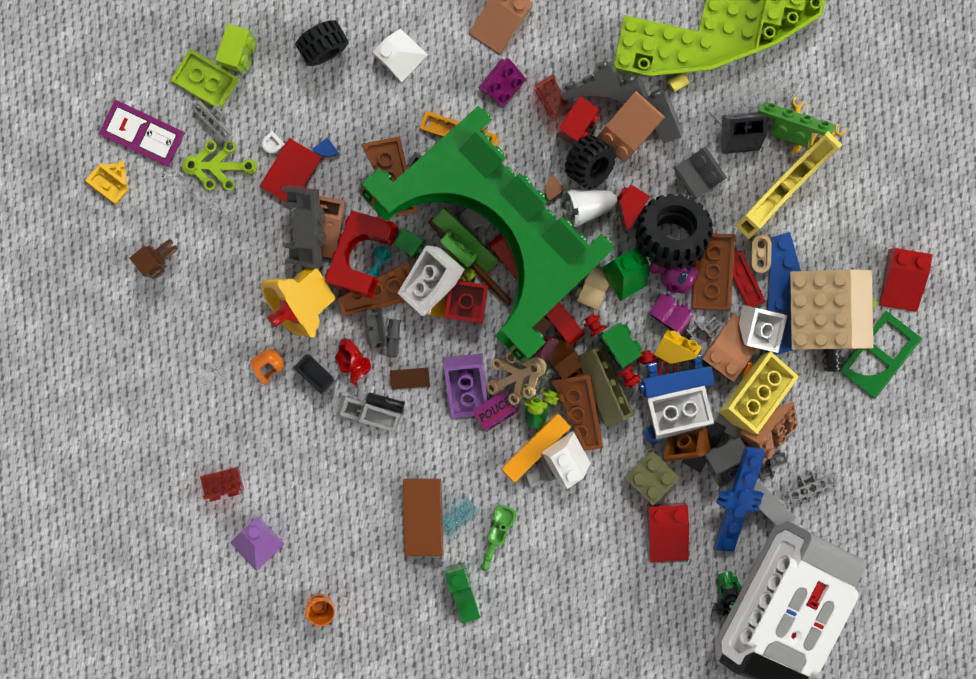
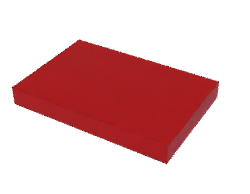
[260,138,322,202]

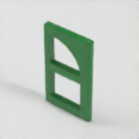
[840,311,922,399]

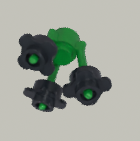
[712,571,742,616]

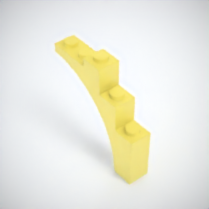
[735,131,842,239]

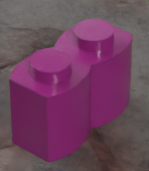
[647,293,693,335]

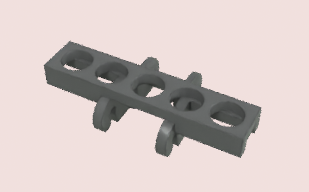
[758,452,788,481]

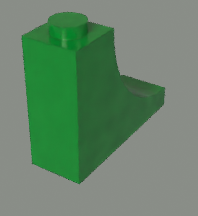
[445,562,480,623]

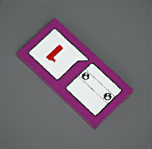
[99,100,185,167]

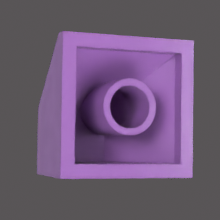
[230,516,284,570]

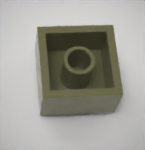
[624,450,680,506]

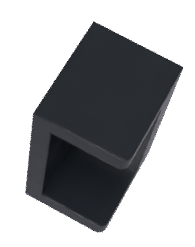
[294,354,336,394]

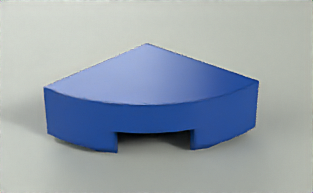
[312,138,339,157]

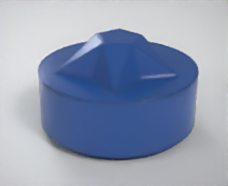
[644,425,664,444]

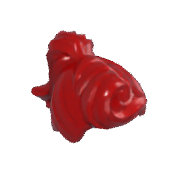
[335,338,371,386]

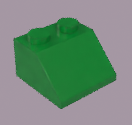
[601,247,649,301]

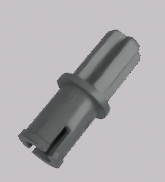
[386,319,401,358]

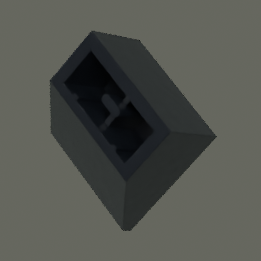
[722,112,767,154]

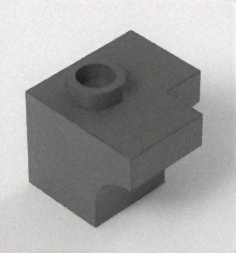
[458,208,492,232]

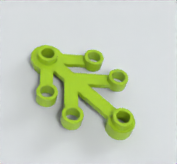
[182,140,258,191]

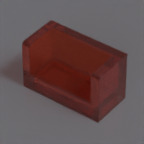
[533,74,572,121]

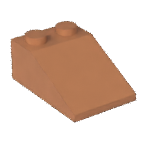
[469,0,533,55]
[597,91,665,163]
[702,313,757,382]

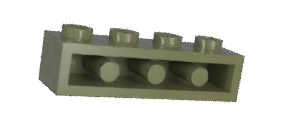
[578,345,634,427]

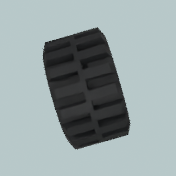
[295,20,349,66]
[565,135,616,189]

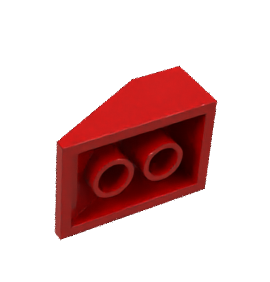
[879,248,933,312]
[647,503,689,562]

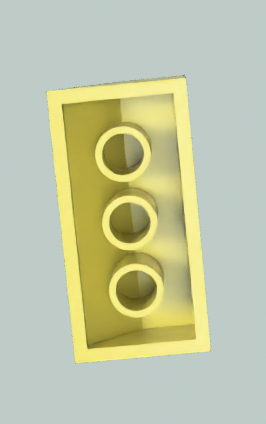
[719,351,799,435]

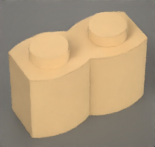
[574,267,610,310]

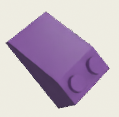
[444,353,488,418]

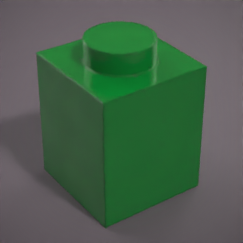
[393,228,425,258]

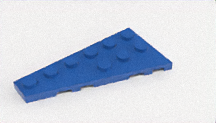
[765,232,801,355]

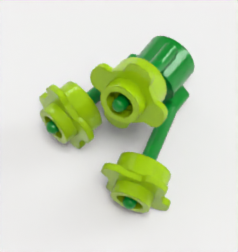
[521,380,560,429]

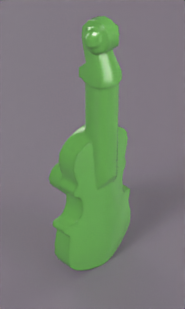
[480,505,517,571]

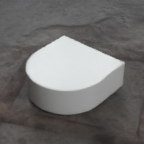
[262,131,285,154]

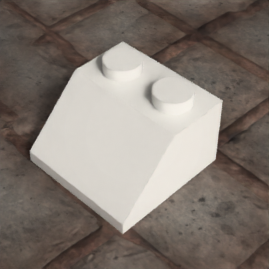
[541,431,591,489]

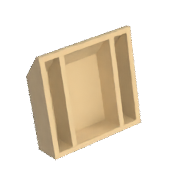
[790,270,873,350]

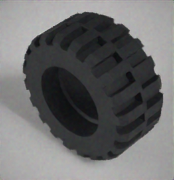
[636,193,713,270]

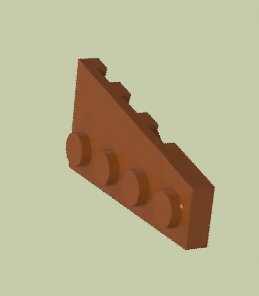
[361,136,417,217]
[338,262,411,316]
[551,373,604,451]

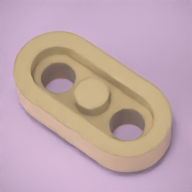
[750,235,772,273]

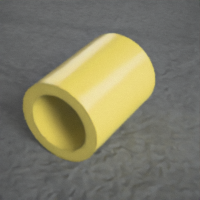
[667,73,689,93]

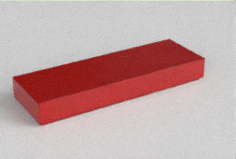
[733,250,766,307]

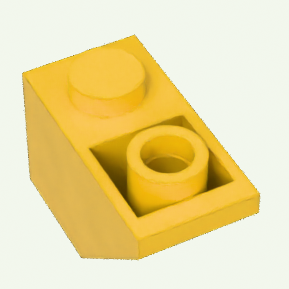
[654,329,702,364]

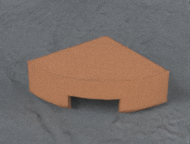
[545,174,565,201]

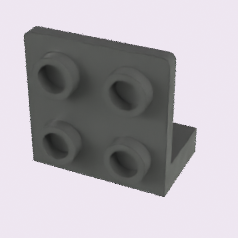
[673,146,727,199]

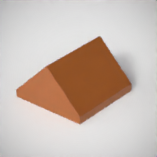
[663,426,711,461]

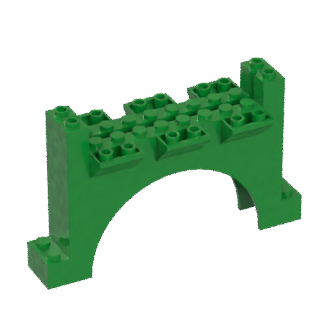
[359,106,614,364]

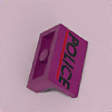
[473,390,518,432]

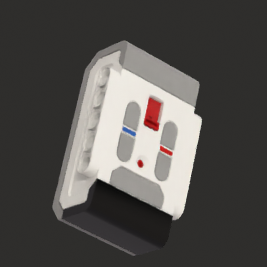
[715,521,865,679]

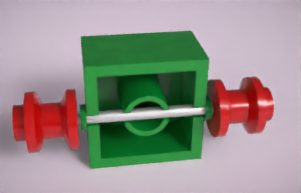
[583,313,643,388]

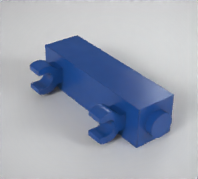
[639,354,715,398]

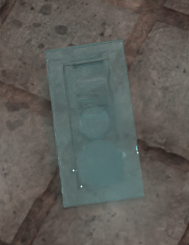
[443,497,479,536]

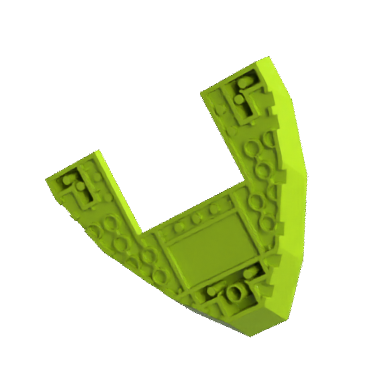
[614,0,826,77]

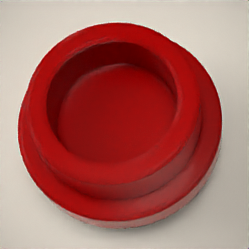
[637,350,656,365]

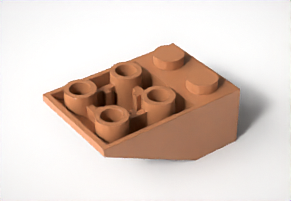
[319,196,347,259]
[740,401,798,464]

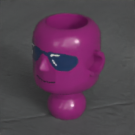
[648,262,697,294]

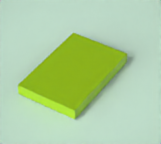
[170,49,240,110]

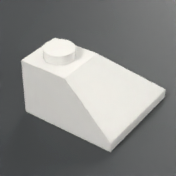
[373,29,428,82]
[739,305,788,353]

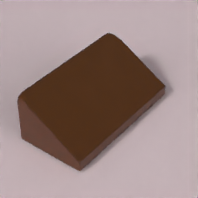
[390,367,430,389]

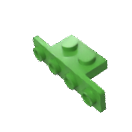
[758,102,836,148]
[432,208,499,272]

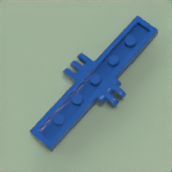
[714,447,766,552]

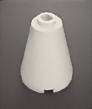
[562,189,617,228]

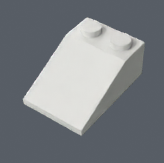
[398,245,465,316]
[647,386,714,439]

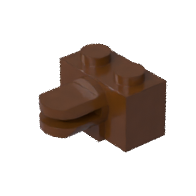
[129,239,178,279]
[540,337,582,380]

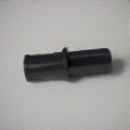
[366,392,405,413]

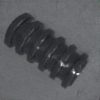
[824,349,843,372]

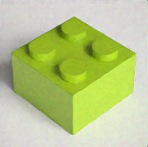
[215,23,257,75]

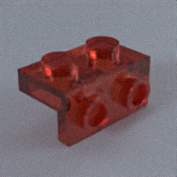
[200,467,244,502]

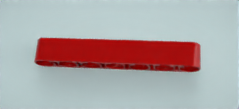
[488,233,585,346]

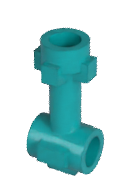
[366,246,391,278]

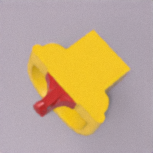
[260,267,336,338]

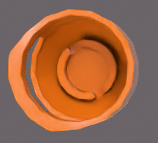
[250,349,284,386]
[305,594,335,626]

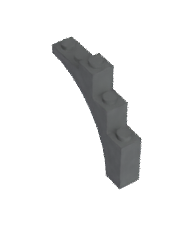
[561,61,683,144]

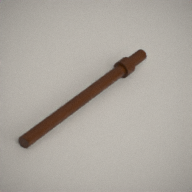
[428,217,512,305]

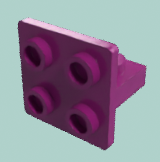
[478,58,526,108]

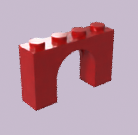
[325,210,398,299]

